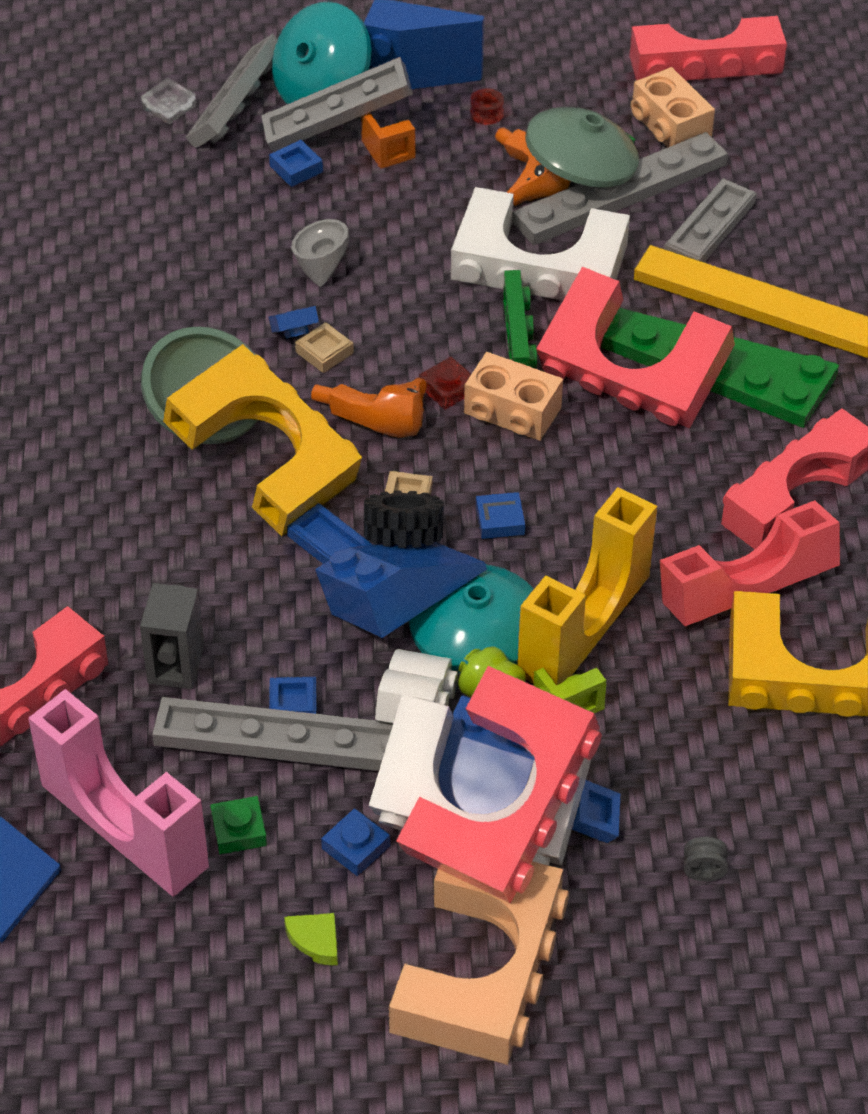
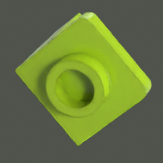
[533,668,607,714]

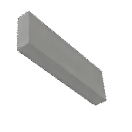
[664,179,757,262]

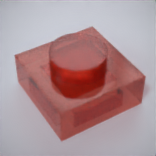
[419,356,471,410]

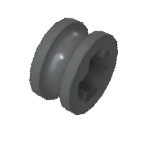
[684,837,728,882]

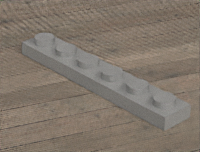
[512,132,728,246]
[152,697,393,771]

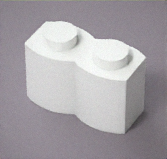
[375,649,458,723]

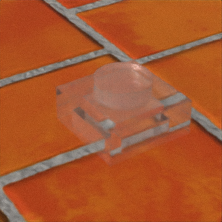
[141,78,196,124]

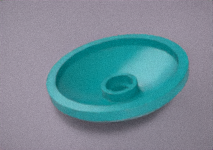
[272,2,371,104]
[409,564,534,674]

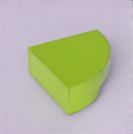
[284,913,338,965]

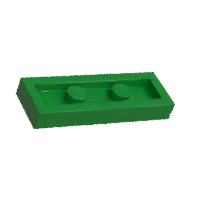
[503,270,537,369]

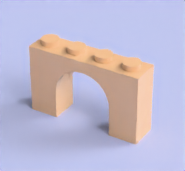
[389,862,569,1065]

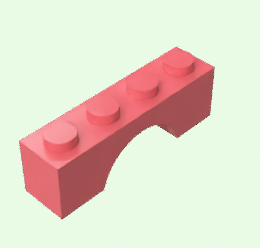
[630,16,787,81]
[721,408,868,549]
[660,500,840,626]
[0,606,109,747]

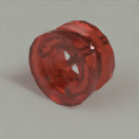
[470,88,504,125]

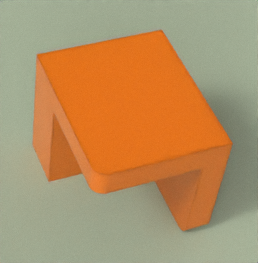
[361,112,415,169]

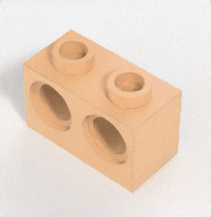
[631,67,715,148]
[464,352,563,441]

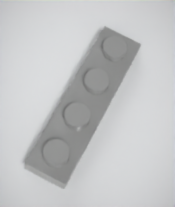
[185,33,278,148]
[261,57,413,152]

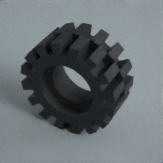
[364,490,444,548]

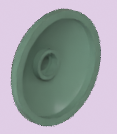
[525,107,639,187]
[141,327,258,444]

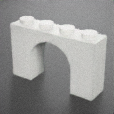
[451,187,630,300]
[369,694,591,865]

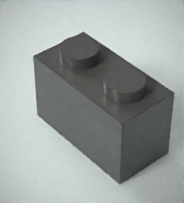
[140,583,205,689]

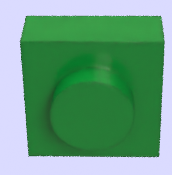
[210,796,267,855]

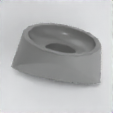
[291,219,350,287]

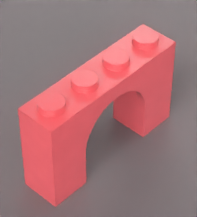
[536,266,735,428]
[396,666,602,904]

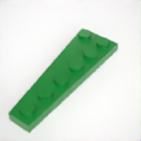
[601,308,839,428]

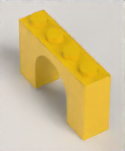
[163,344,362,536]
[517,487,657,685]
[728,591,868,717]

